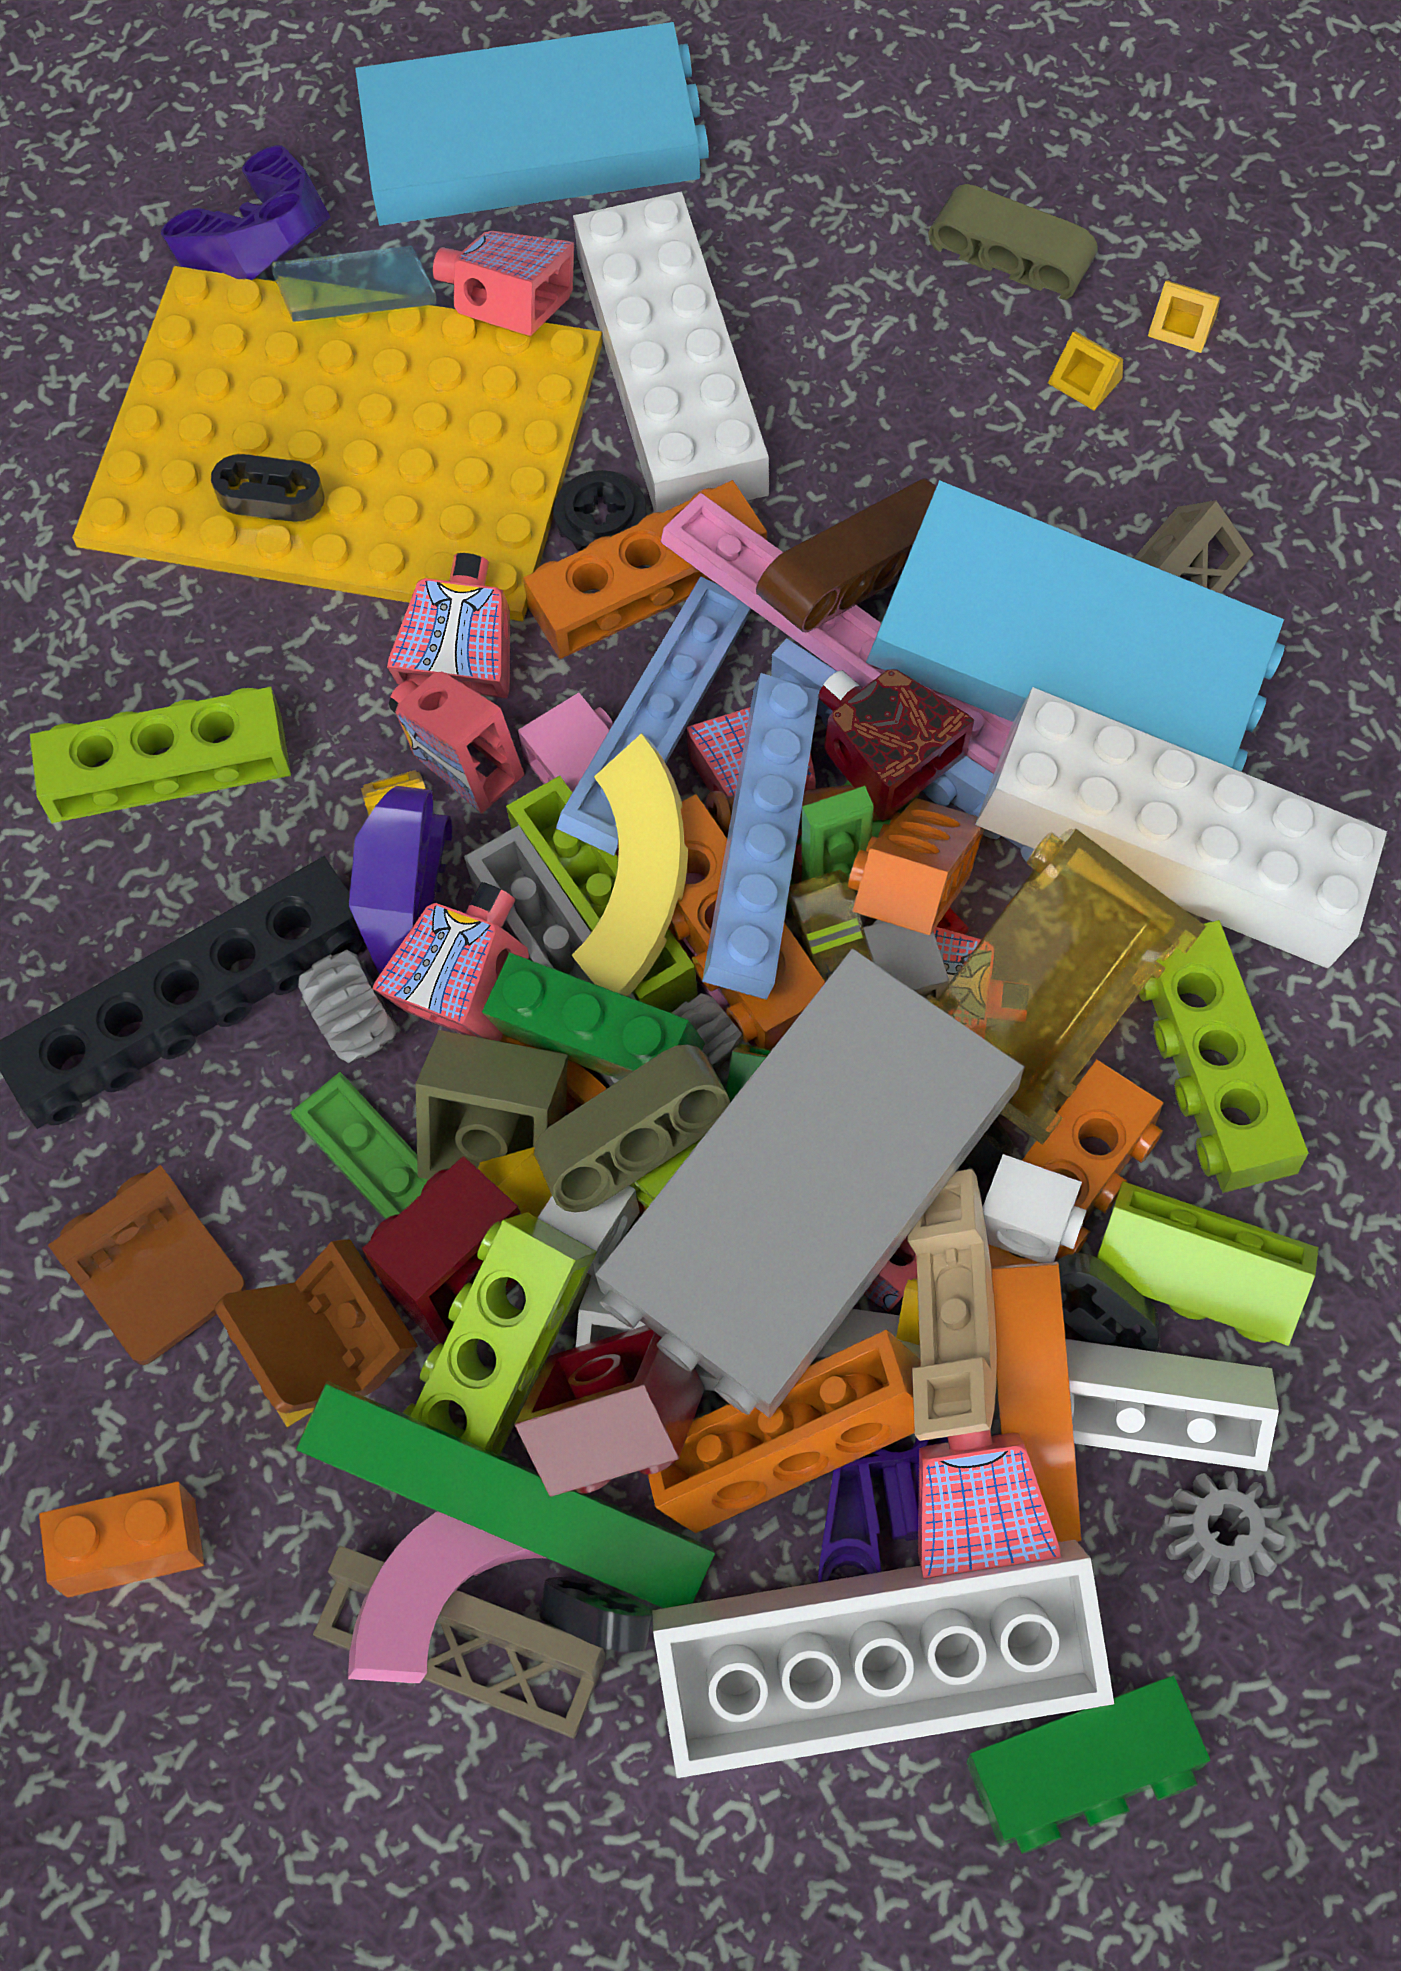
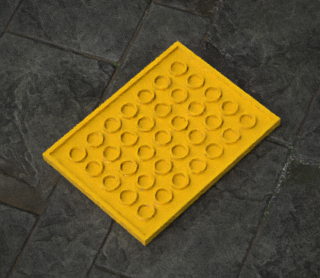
[72,266,603,622]

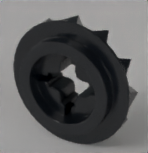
[553,470,647,551]

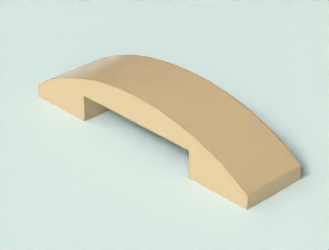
[908,1169,997,1441]

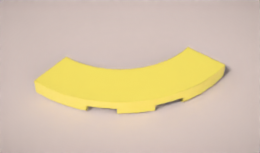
[572,733,688,997]

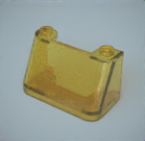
[925,828,1206,1145]

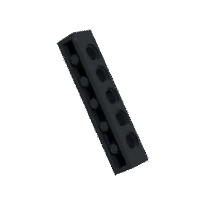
[0,856,364,1129]

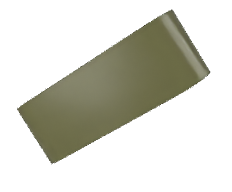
[928,184,1098,300]
[534,1045,730,1213]

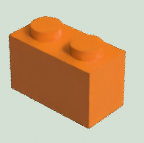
[39,1481,204,1598]

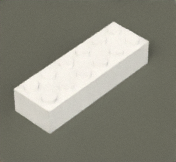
[573,191,769,513]
[975,687,1387,969]
[652,1540,1114,1778]

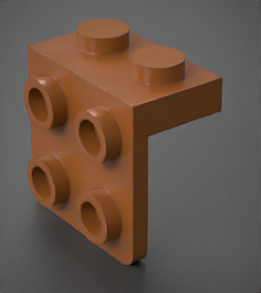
[48,1165,246,1365]
[215,1238,418,1413]

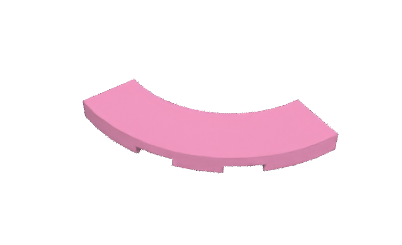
[348,1511,546,1683]

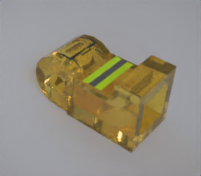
[788,869,872,982]

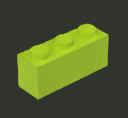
[1097,1181,1319,1346]

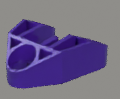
[161,145,331,280]
[349,786,452,974]
[818,1433,949,1583]

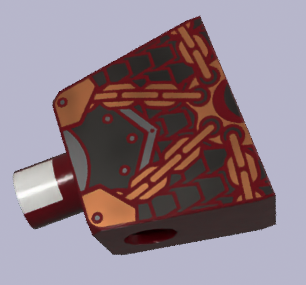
[818,669,974,822]

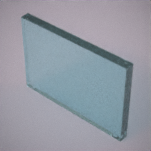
[272,246,436,322]

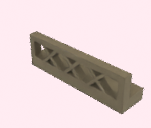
[1133,500,1254,594]
[313,1545,606,1739]

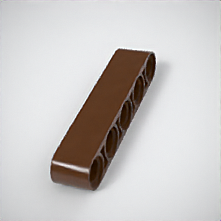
[756,478,937,633]

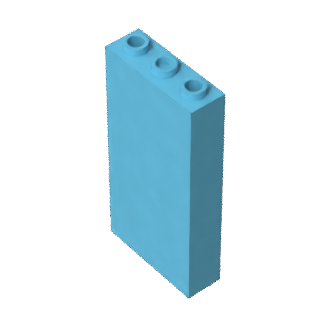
[355,22,709,226]
[866,480,1285,772]

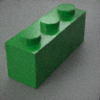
[482,952,705,1080]
[966,1675,1211,1854]

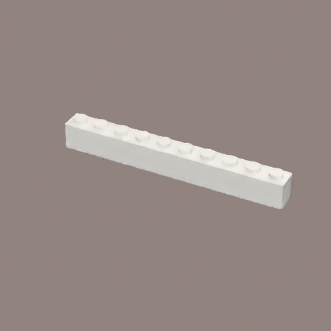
[576,1276,1279,1471]

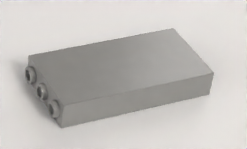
[595,948,1024,1418]

